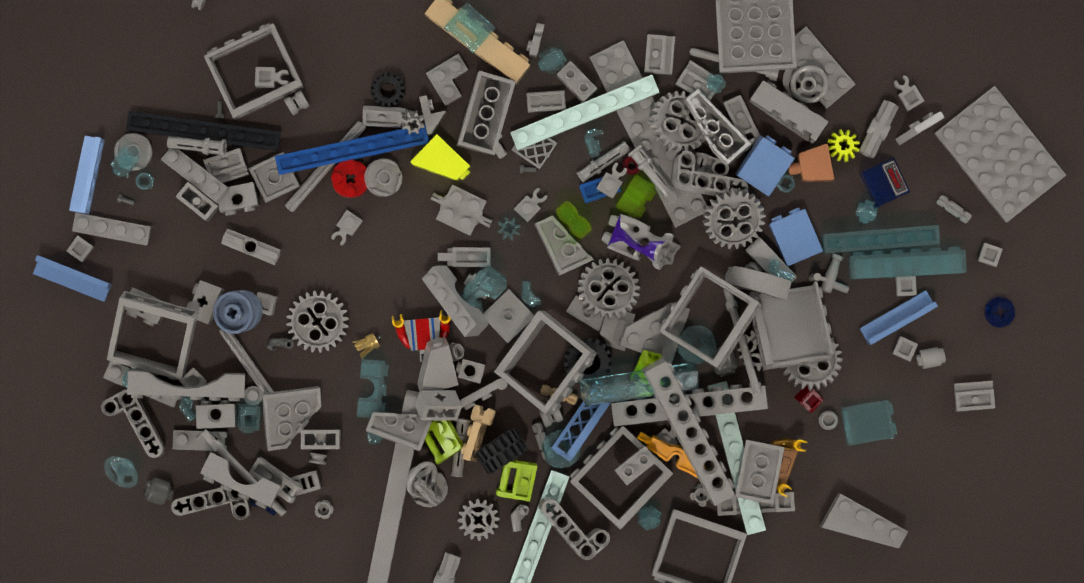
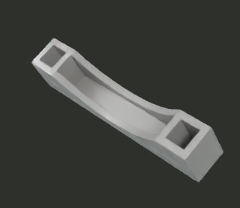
[127,370,245,401]

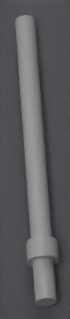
[723,289,761,395]
[200,429,286,516]

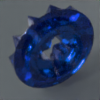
[985,297,1016,328]

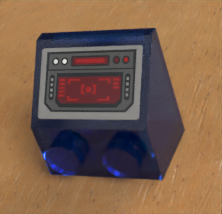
[859,158,910,208]

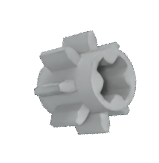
[401,110,425,135]

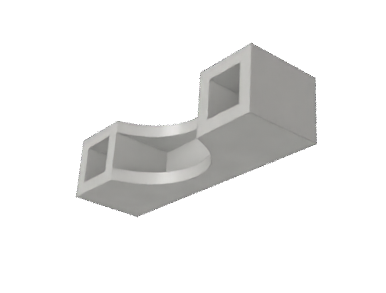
[422,266,489,337]
[200,452,281,509]

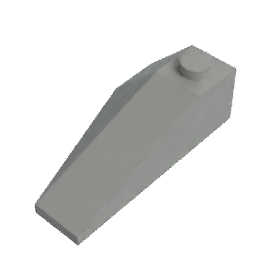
[685,89,751,166]

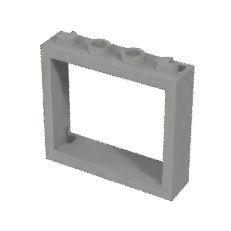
[204,23,304,120]
[659,267,761,370]
[107,291,199,380]
[494,310,597,415]
[570,426,673,530]
[651,509,747,583]

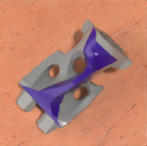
[601,214,681,270]

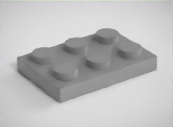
[735,440,784,504]

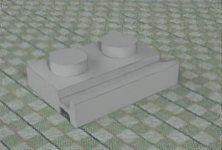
[644,34,675,75]
[675,60,723,101]
[203,148,249,184]
[953,381,995,412]

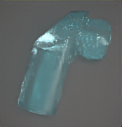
[768,259,794,281]
[521,281,541,307]
[179,396,196,423]

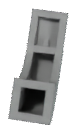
[725,266,792,300]

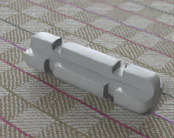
[936,195,972,223]
[532,422,553,460]
[414,478,441,506]

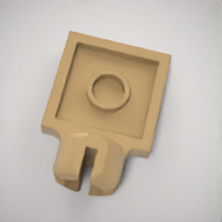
[461,405,495,462]

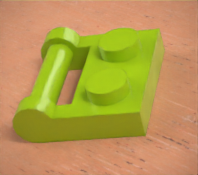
[425,420,464,465]
[496,460,537,502]

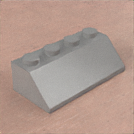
[456,70,516,155]

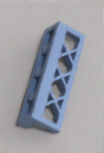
[33,255,112,302]
[859,290,938,345]
[551,387,615,462]

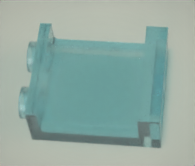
[841,400,897,446]

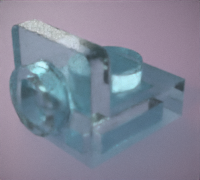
[583,128,603,159]
[110,147,140,178]

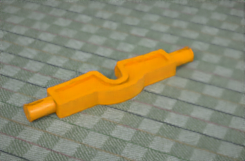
[637,432,705,478]

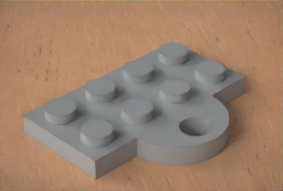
[782,26,855,109]

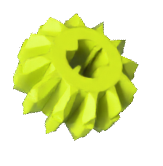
[827,129,860,162]

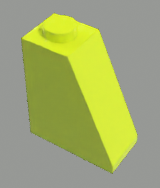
[410,134,471,181]

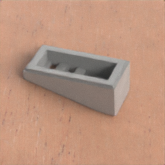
[284,470,322,496]

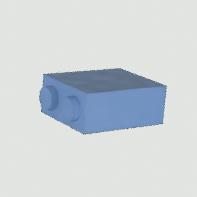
[735,135,795,196]
[768,208,823,266]

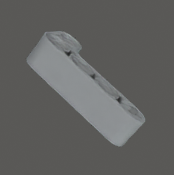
[671,151,748,197]
[101,390,165,458]
[171,488,251,520]
[538,497,610,560]

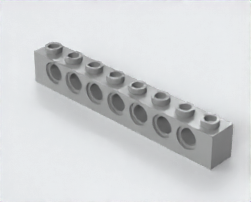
[642,358,735,506]
[611,382,768,426]

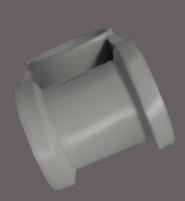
[694,152,729,176]

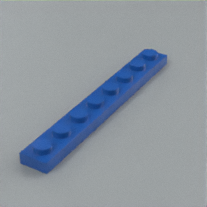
[275,124,429,175]

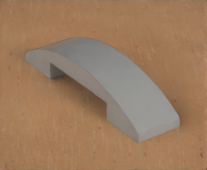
[717,492,795,516]

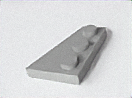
[534,215,594,276]
[366,412,432,452]

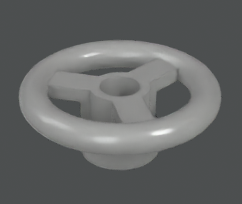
[790,65,829,103]
[407,462,437,497]

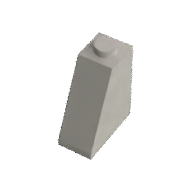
[417,337,458,391]

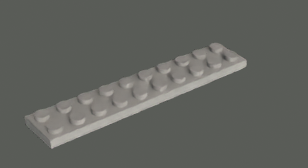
[589,40,708,228]

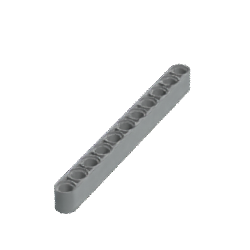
[367,390,419,583]

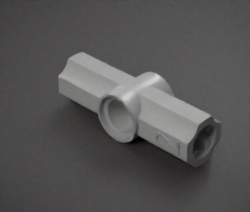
[859,100,899,159]
[221,228,281,265]
[433,552,461,583]

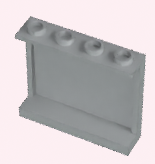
[748,281,836,370]

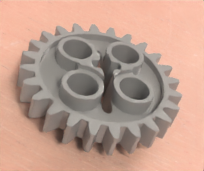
[649,91,706,153]
[703,188,766,249]
[577,258,640,320]
[286,291,349,353]
[781,337,842,391]

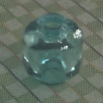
[537,46,567,75]

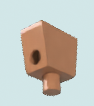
[788,144,834,182]

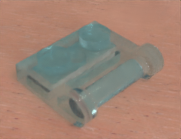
[444,2,496,53]

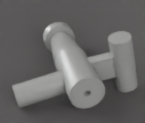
[808,254,849,294]

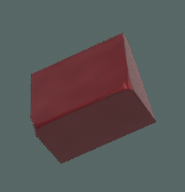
[794,385,824,413]

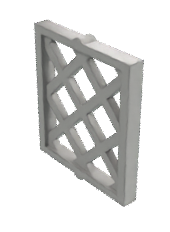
[511,124,557,169]

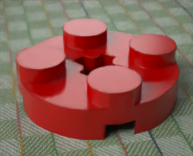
[331,160,368,198]

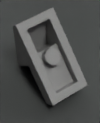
[419,95,446,136]

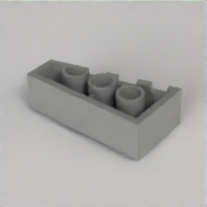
[749,81,828,144]

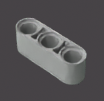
[745,237,797,283]

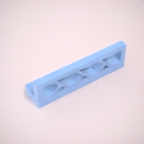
[69,136,105,215]

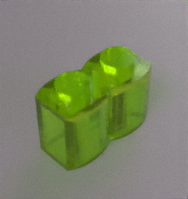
[616,174,656,219]
[556,201,592,240]

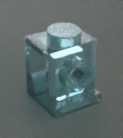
[237,404,261,433]

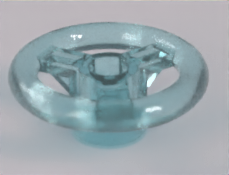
[104,456,138,488]

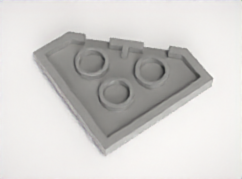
[618,302,690,363]
[262,386,322,451]

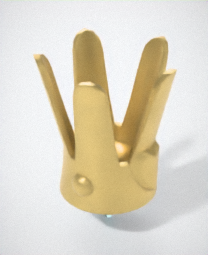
[352,333,382,359]

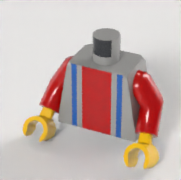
[392,310,451,362]

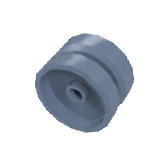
[213,290,262,334]

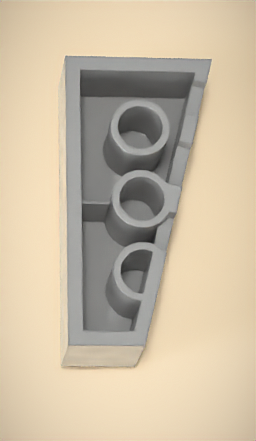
[819,493,908,548]

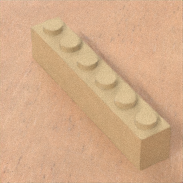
[425,0,530,85]

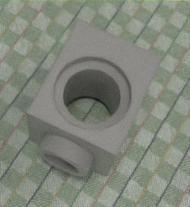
[456,359,485,384]

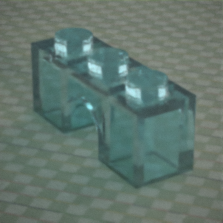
[460,265,507,313]
[357,359,389,418]

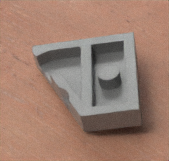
[895,111,945,145]

